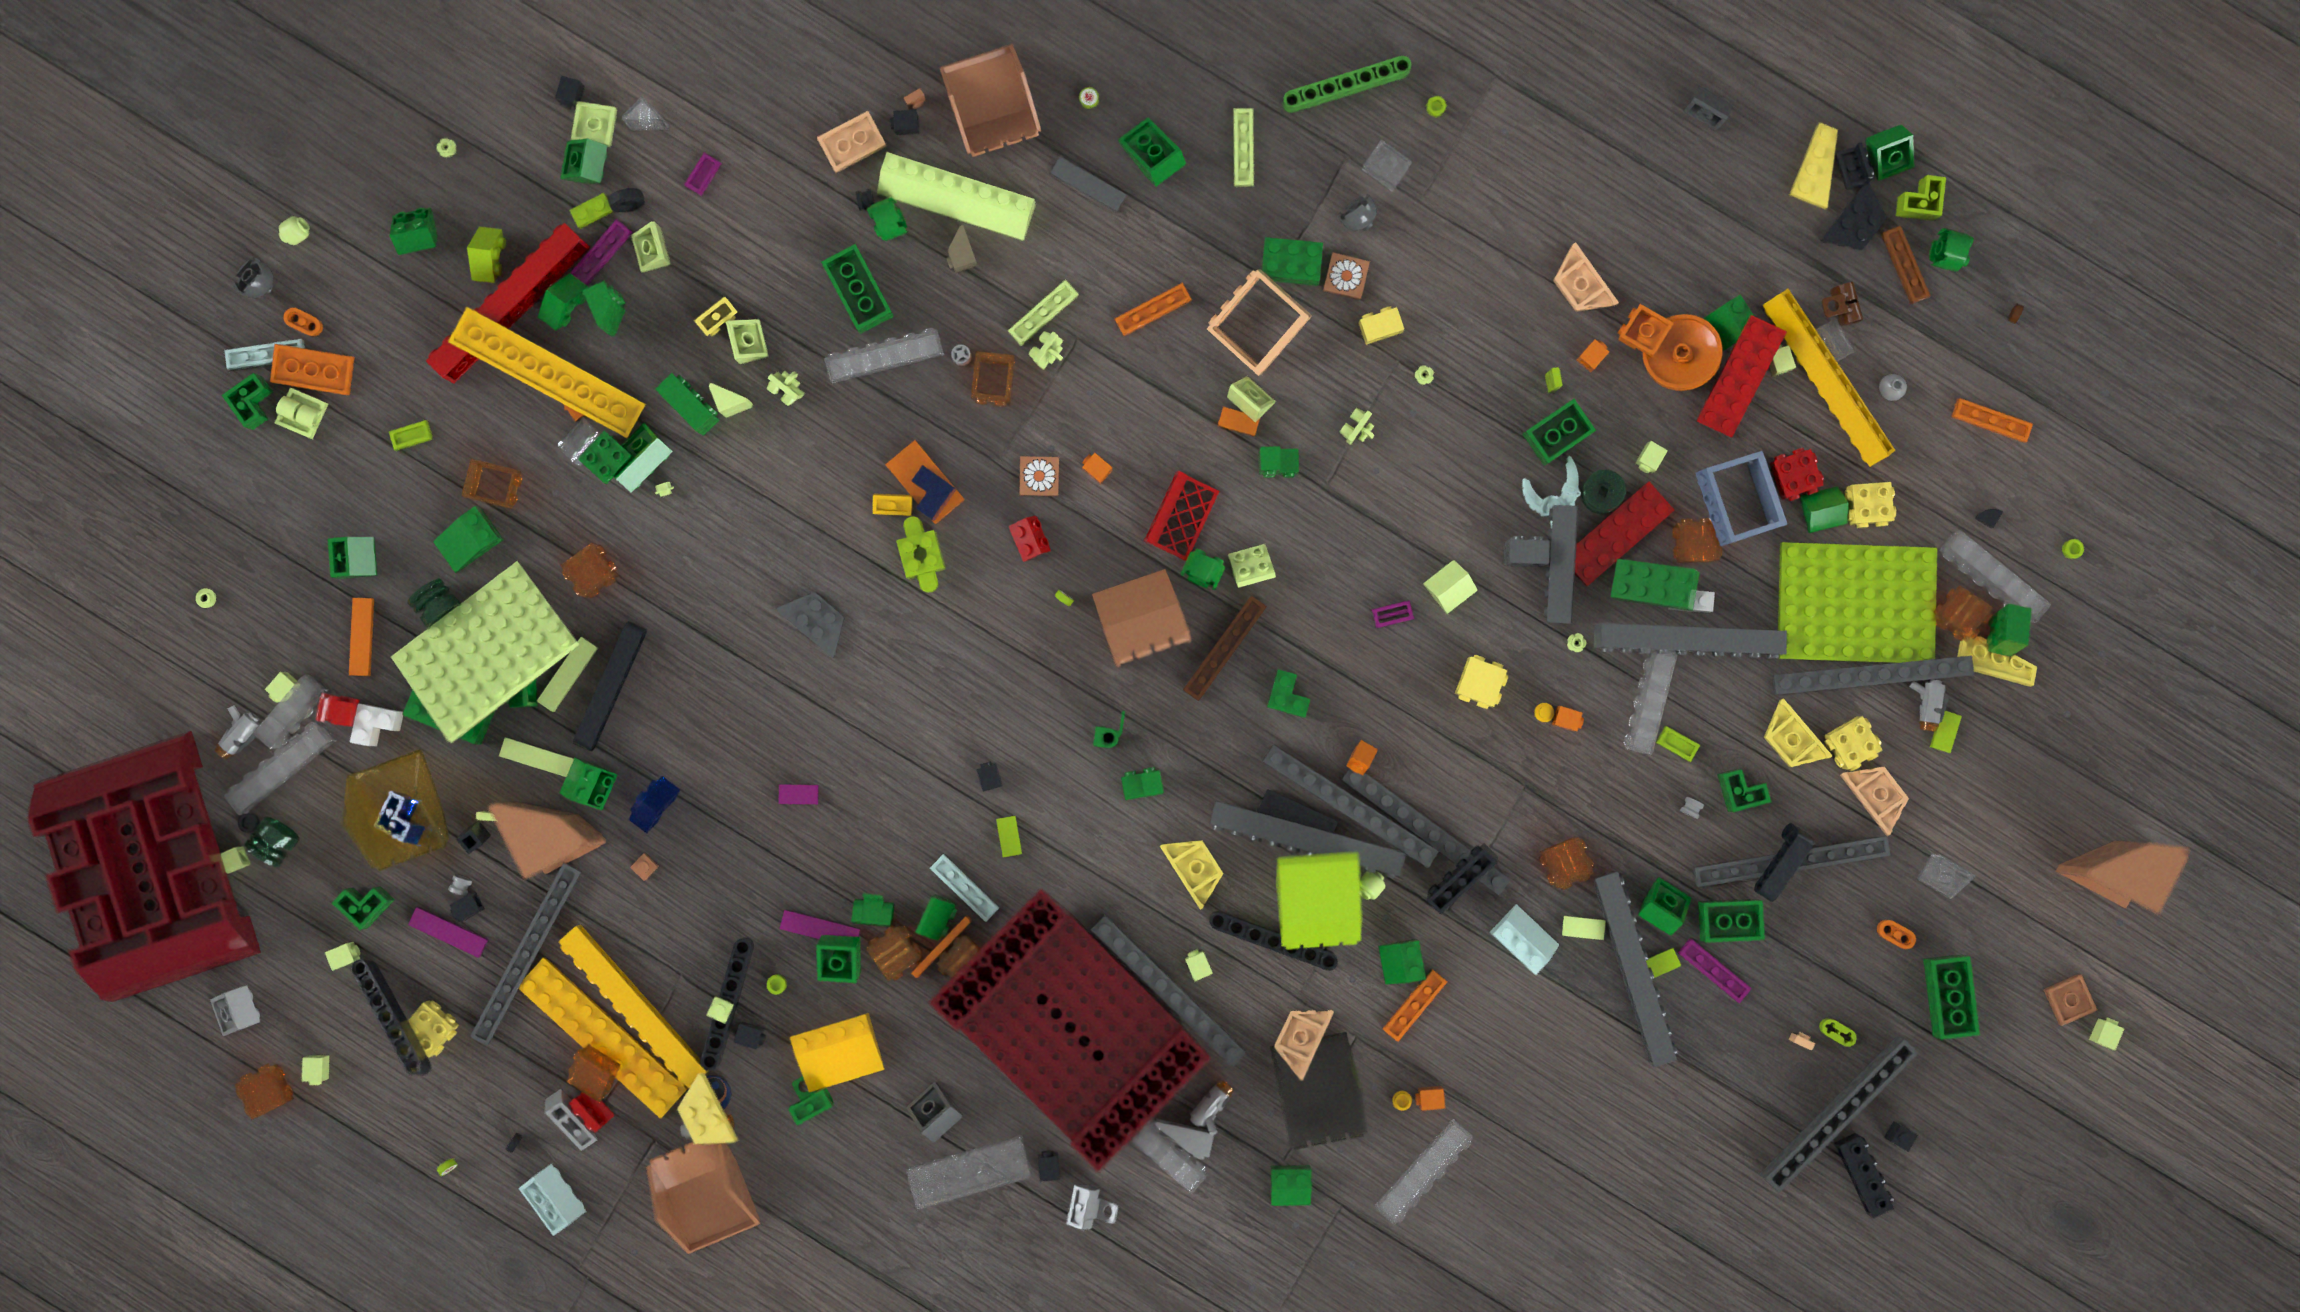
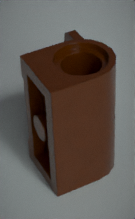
[1821,282,1863,327]

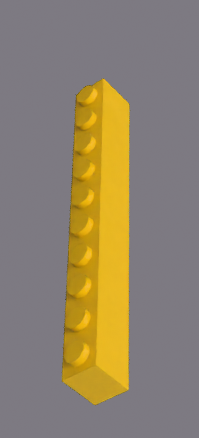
[1763,289,1895,467]
[559,924,708,1088]

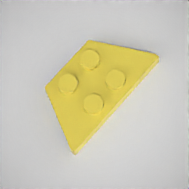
[1764,698,1833,767]
[1160,840,1223,910]
[678,1073,738,1144]

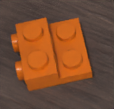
[1617,304,1674,357]

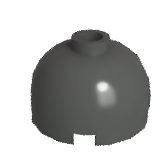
[1337,194,1377,231]
[233,258,273,298]

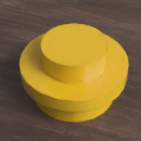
[1534,703,1554,722]
[1392,1091,1412,1111]

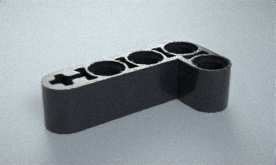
[1754,823,1815,902]

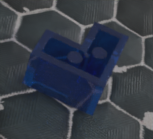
[911,465,956,521]
[628,776,680,834]
[374,791,425,845]

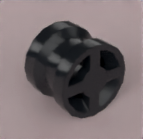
[856,188,875,211]

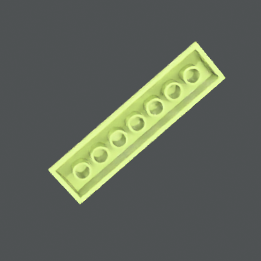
[877,152,1035,241]

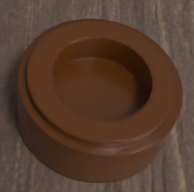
[2008,303,2024,324]

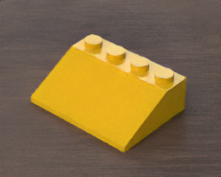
[790,1013,885,1092]

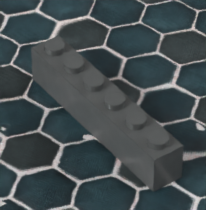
[1544,505,1579,624]

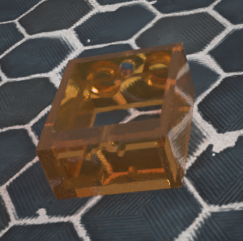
[971,351,1016,407]
[461,459,522,509]

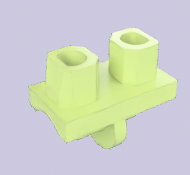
[1029,331,1063,369]
[766,371,805,406]
[1340,408,1374,445]

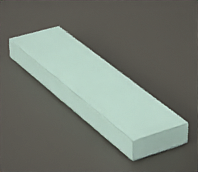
[225,339,305,370]
[930,854,1000,922]

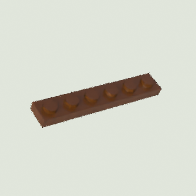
[1183,596,1267,701]

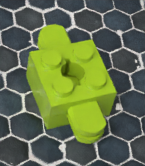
[896,516,946,593]

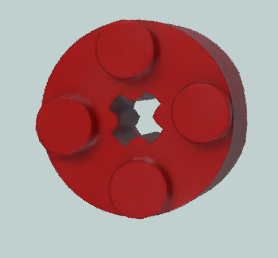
[315,693,361,727]

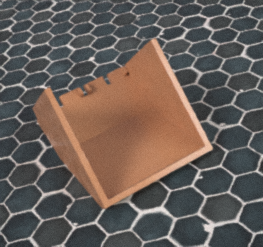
[939,44,1041,157]
[1092,569,1192,668]
[488,802,606,879]
[2055,841,2189,914]
[647,1142,761,1254]

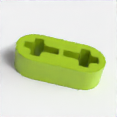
[1819,1018,1857,1047]

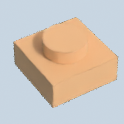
[1789,1032,1815,1050]

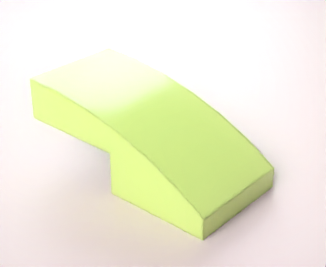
[1562,916,1606,940]

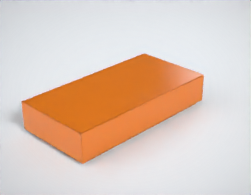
[1218,407,1260,437]

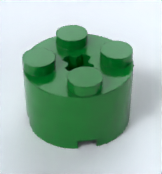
[867,196,908,241]
[1929,228,1974,272]
[1180,549,1225,590]

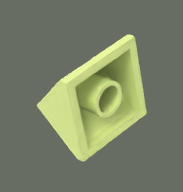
[631,222,670,272]
[726,319,768,364]
[1227,376,1276,423]
[709,383,753,418]
[1423,560,1477,614]

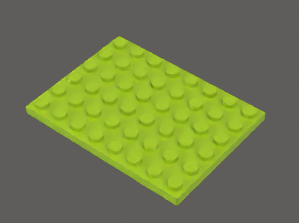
[1778,542,1937,663]

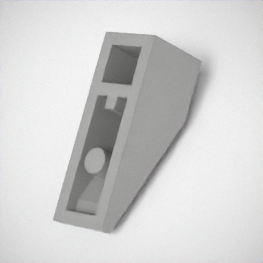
[545,1089,597,1151]
[1155,1118,1214,1159]

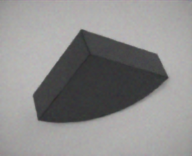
[1975,509,2003,529]

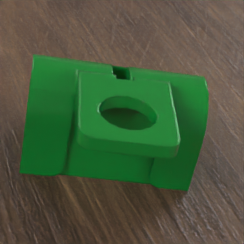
[1093,710,1125,748]
[851,894,894,928]
[788,1076,834,1126]

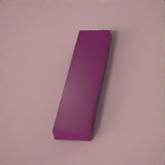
[570,219,633,285]
[408,907,489,958]
[780,910,861,939]
[1678,938,1752,1004]

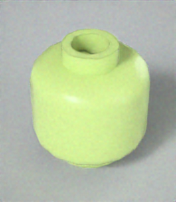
[279,216,309,245]
[1360,871,1386,900]

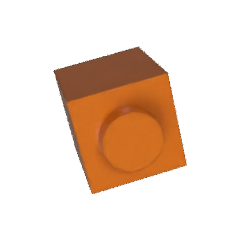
[1576,339,1609,372]
[1082,453,1113,484]
[1551,706,1584,731]
[1346,740,1378,776]
[1415,1086,1445,1110]

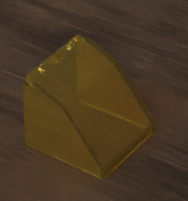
[342,749,449,871]

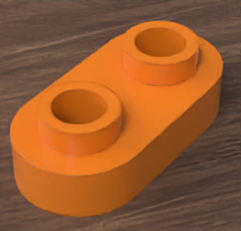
[284,308,323,337]
[1877,919,1916,949]

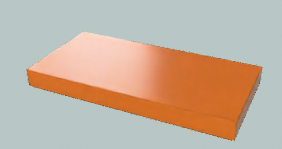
[270,344,355,395]
[885,440,965,524]

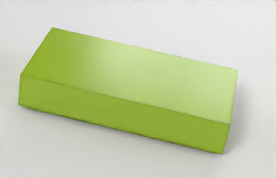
[1545,367,1563,394]
[389,420,433,451]
[1930,711,1962,753]
[1656,726,1700,762]
[996,816,1022,858]
[1646,948,1681,978]

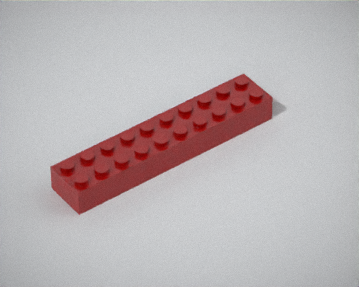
[426,223,591,384]

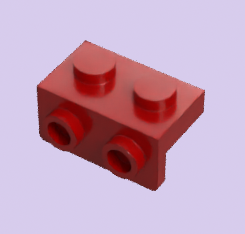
[1008,516,1051,562]
[569,1087,615,1132]

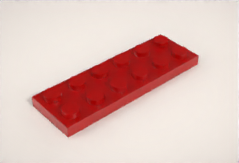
[1696,315,1787,438]
[1575,481,1674,587]

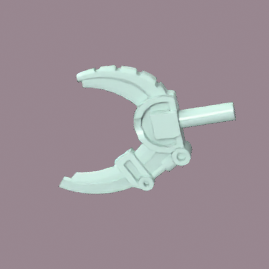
[1522,456,1581,529]

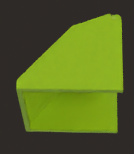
[1276,852,1361,949]

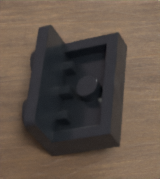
[1835,142,1874,190]

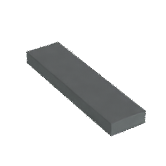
[1050,157,1127,212]

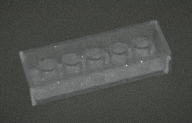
[906,1135,1032,1210]

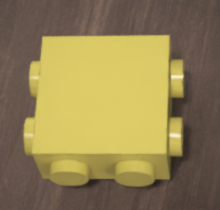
[1845,482,1896,528]
[1455,655,1508,709]
[1823,716,1882,771]
[399,1000,459,1058]

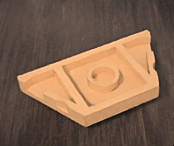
[1553,242,1619,312]
[1840,767,1909,836]
[1274,1010,1334,1081]

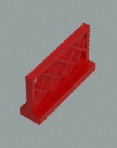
[1144,471,1220,561]

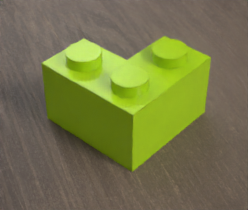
[1896,175,1946,221]
[467,227,506,283]

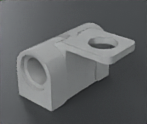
[1066,1185,1118,1230]

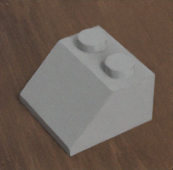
[210,985,260,1036]

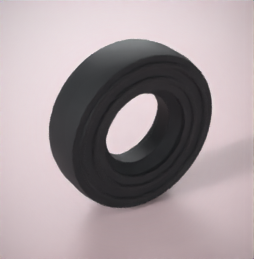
[609,188,645,213]

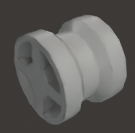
[951,344,972,366]
[1680,797,1704,819]
[448,874,472,896]

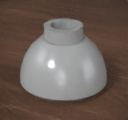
[1879,374,1907,401]

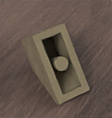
[946,225,977,273]

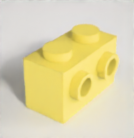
[693,297,737,336]
[1359,306,1404,345]

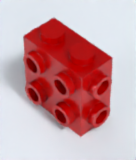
[1769,448,1824,501]

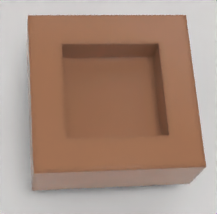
[904,88,926,110]
[630,853,659,881]

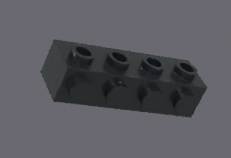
[1427,843,1498,915]
[1834,1133,1895,1218]

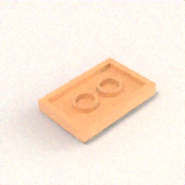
[817,111,887,173]

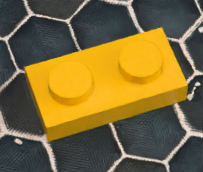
[873,493,913,516]

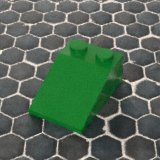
[1118,117,1186,187]
[433,506,504,573]

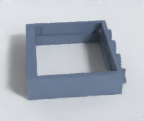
[1696,451,1787,547]

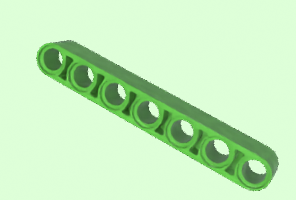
[1282,56,1411,113]

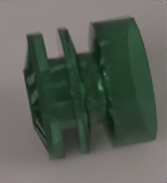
[1581,469,1626,514]
[407,578,461,629]
[244,816,300,867]

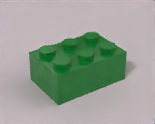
[1262,237,1323,286]
[655,373,720,436]
[1522,399,1596,466]
[1698,899,1765,943]

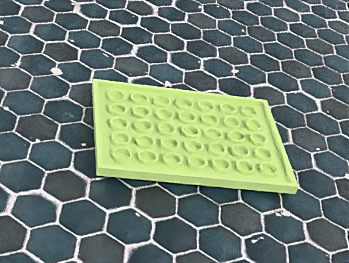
[391,561,579,743]

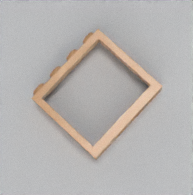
[1207,269,1312,376]

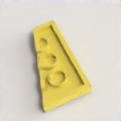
[1790,123,1838,209]
[1957,628,2037,687]

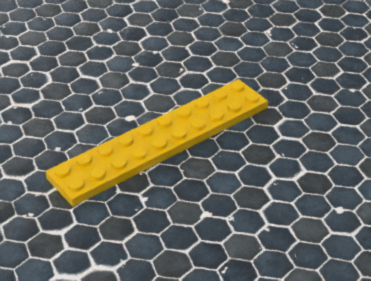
[448,307,646,438]
[519,957,688,1119]

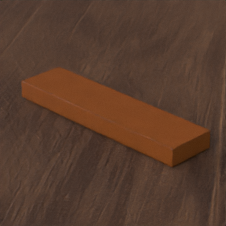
[1881,225,1931,304]

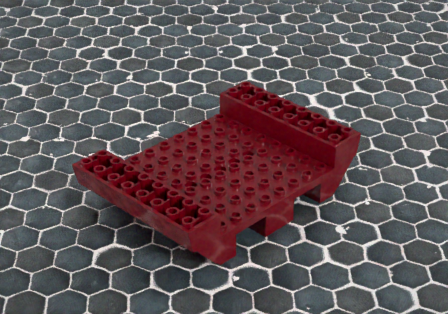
[28,730,261,1002]
[928,889,1211,1172]

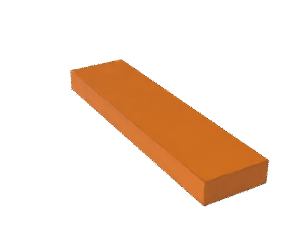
[1115,283,1192,336]
[1952,398,2033,443]
[349,598,374,676]
[911,915,972,978]
[1382,969,1447,1042]

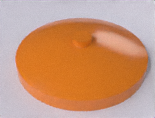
[1643,314,1723,391]

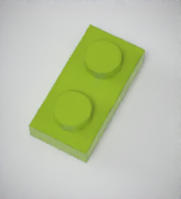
[569,193,614,229]

